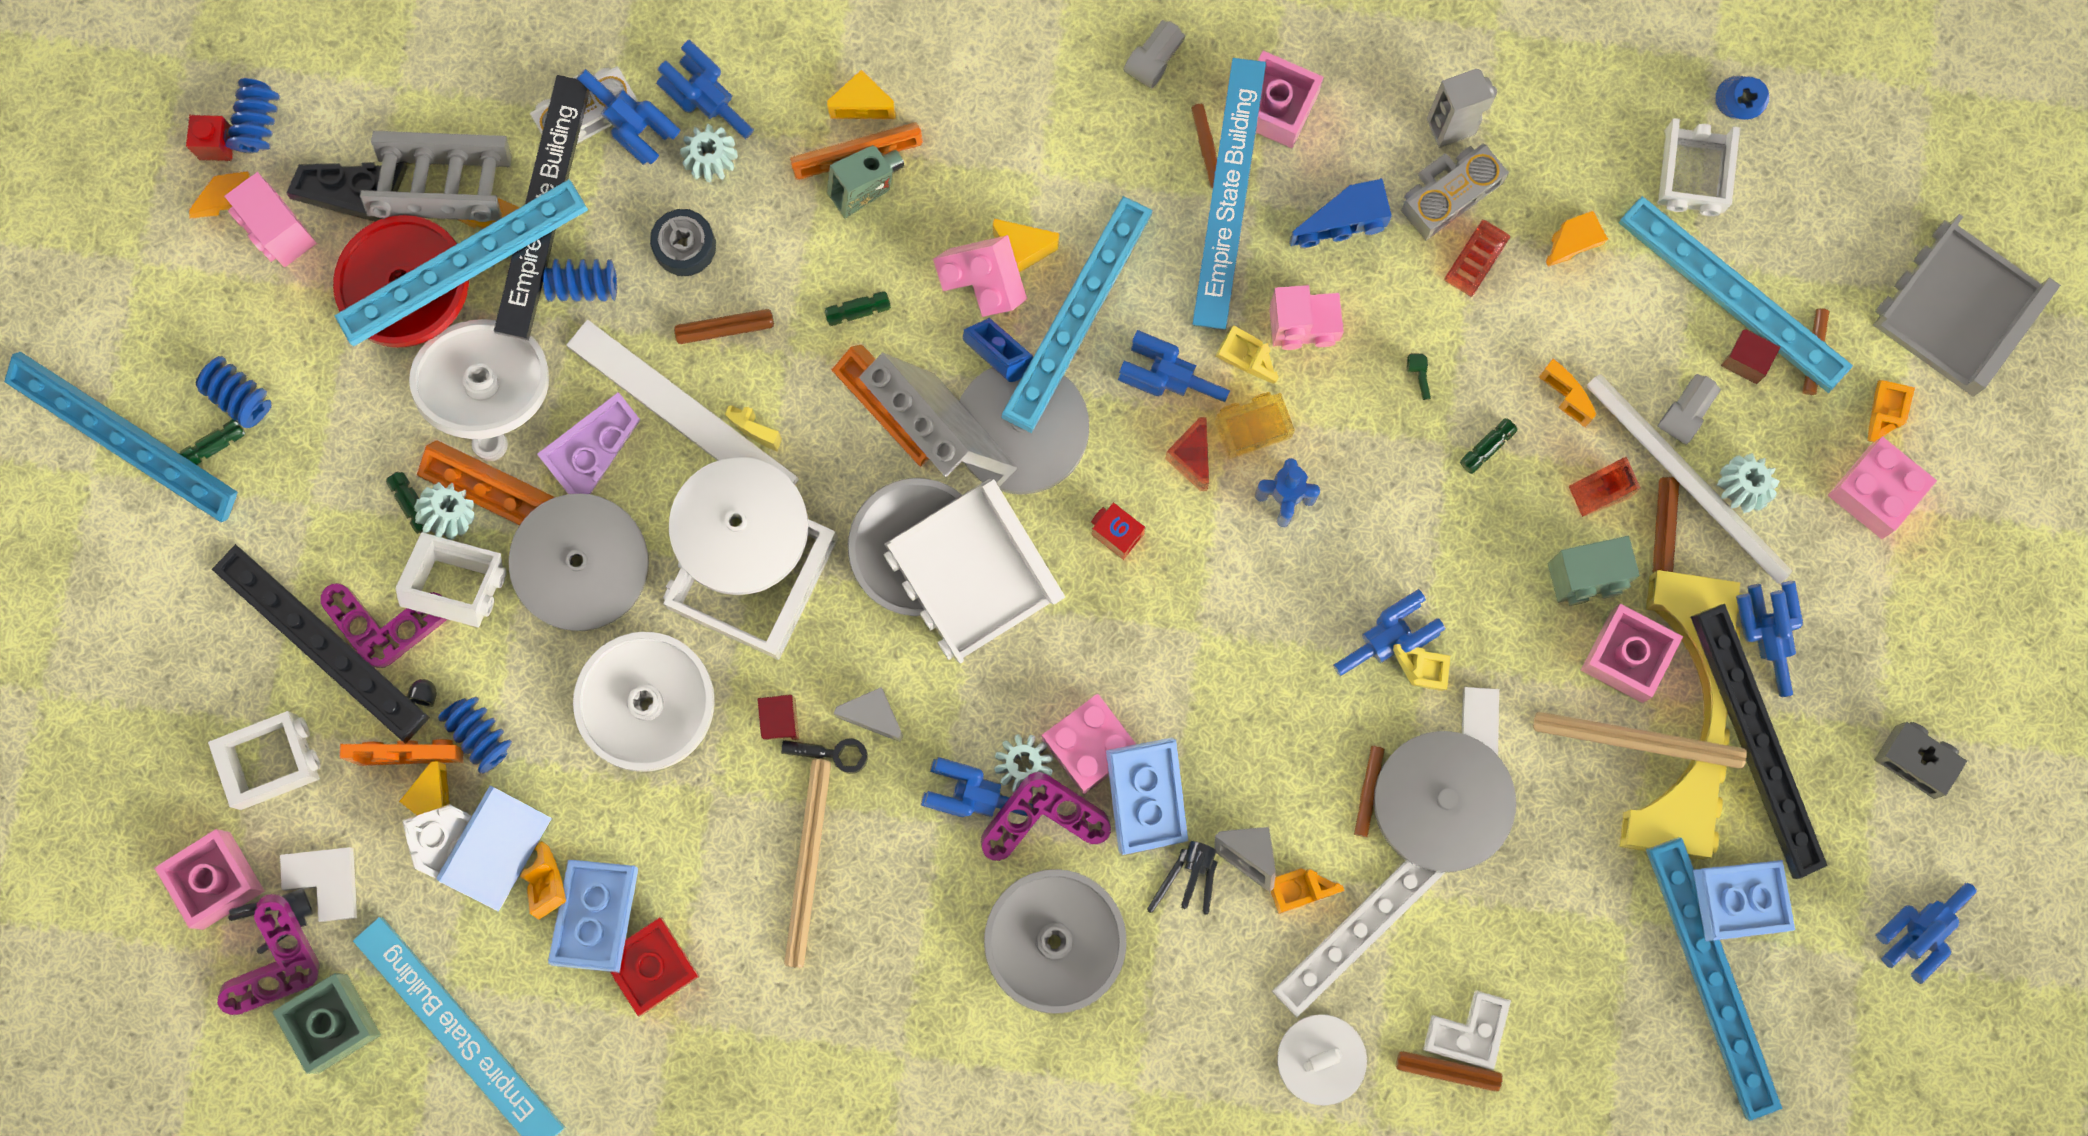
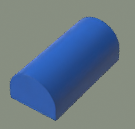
[963,318,1033,382]

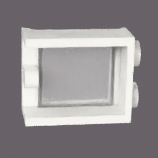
[1657,118,1740,216]

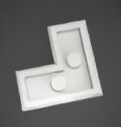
[280,847,357,922]
[1423,991,1511,1070]

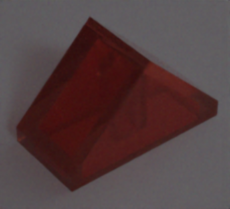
[1165,417,1209,491]
[1569,457,1641,517]

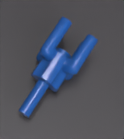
[656,40,754,139]
[577,69,681,165]
[1118,330,1230,402]
[1255,458,1320,527]
[1736,581,1803,697]
[1333,589,1445,677]
[920,757,1034,817]
[1876,882,1977,984]

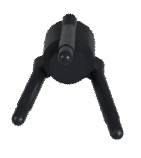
[1147,841,1218,915]
[228,888,313,954]

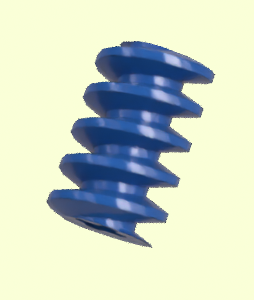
[1715,76,1769,120]
[226,78,280,153]
[543,259,617,302]
[195,356,272,428]
[438,696,512,774]

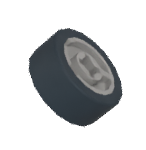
[650,209,716,276]

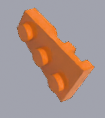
[340,739,464,766]

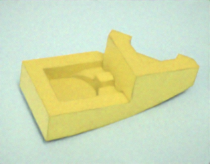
[1215,325,1279,383]
[725,405,782,451]
[1393,644,1450,691]

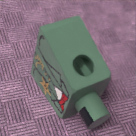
[827,146,904,219]

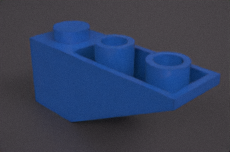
[1289,179,1392,248]

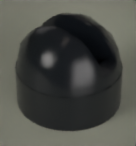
[407,679,437,707]

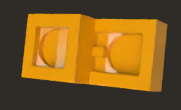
[1539,359,1596,428]

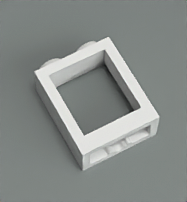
[395,532,506,628]
[208,711,321,810]

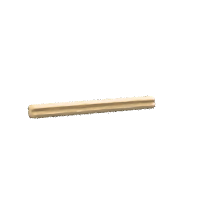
[1533,712,1747,769]
[784,759,831,968]

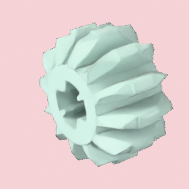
[680,124,738,183]
[1716,453,1780,513]
[414,482,474,540]
[994,734,1053,792]

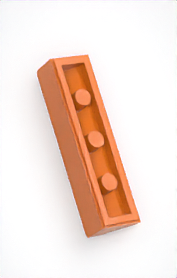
[790,122,923,180]
[831,345,929,467]
[417,440,555,525]

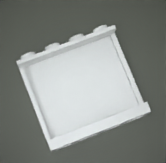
[883,479,1065,663]

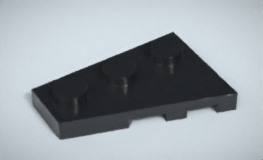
[286,161,407,222]

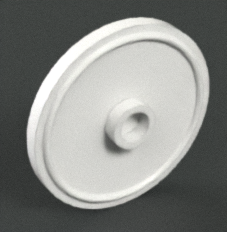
[1277,1015,1367,1106]

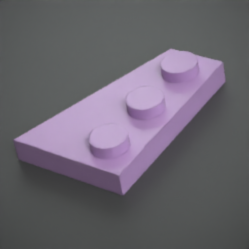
[537,392,640,494]

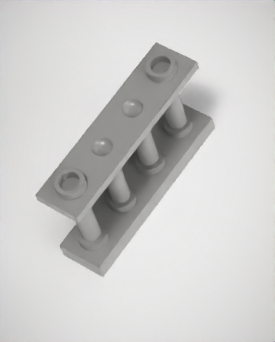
[360,131,512,222]

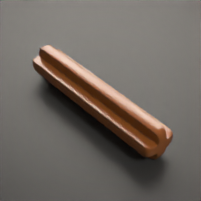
[674,309,774,344]
[1652,477,1680,573]
[1396,1051,1502,1092]

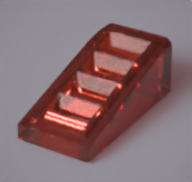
[1444,220,1510,297]

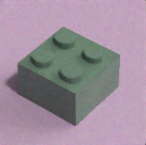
[1547,536,1640,606]
[272,973,381,1074]

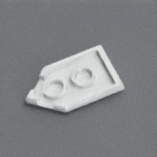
[402,805,472,879]

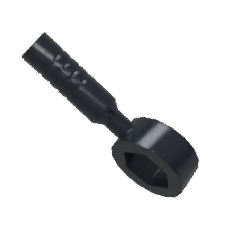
[781,738,868,774]

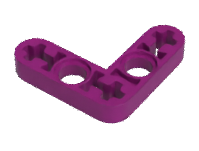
[320,583,447,668]
[981,772,1111,861]
[217,894,320,1015]

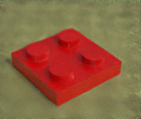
[610,917,700,1017]

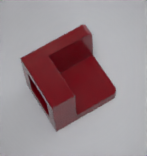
[1721,329,1781,384]
[757,694,799,740]

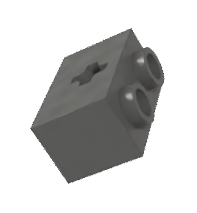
[1874,722,1967,799]

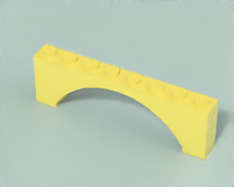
[1619,570,1743,860]

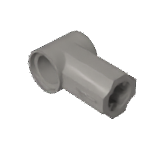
[1124,20,1185,89]
[1657,374,1721,445]

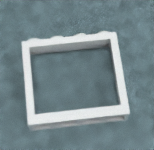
[663,519,838,660]

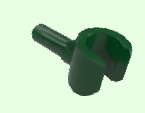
[1407,353,1431,400]

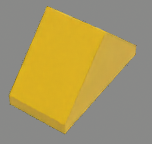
[827,69,896,119]
[993,219,1059,273]
[399,761,450,816]

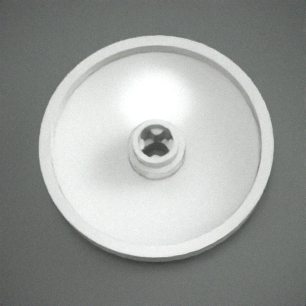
[409,319,549,439]
[669,457,809,595]
[573,632,715,772]

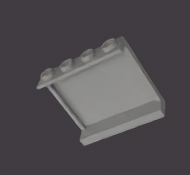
[1873,214,2061,397]
[859,352,1018,487]

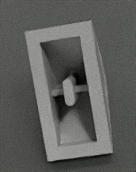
[834,687,903,742]
[1214,827,1276,892]

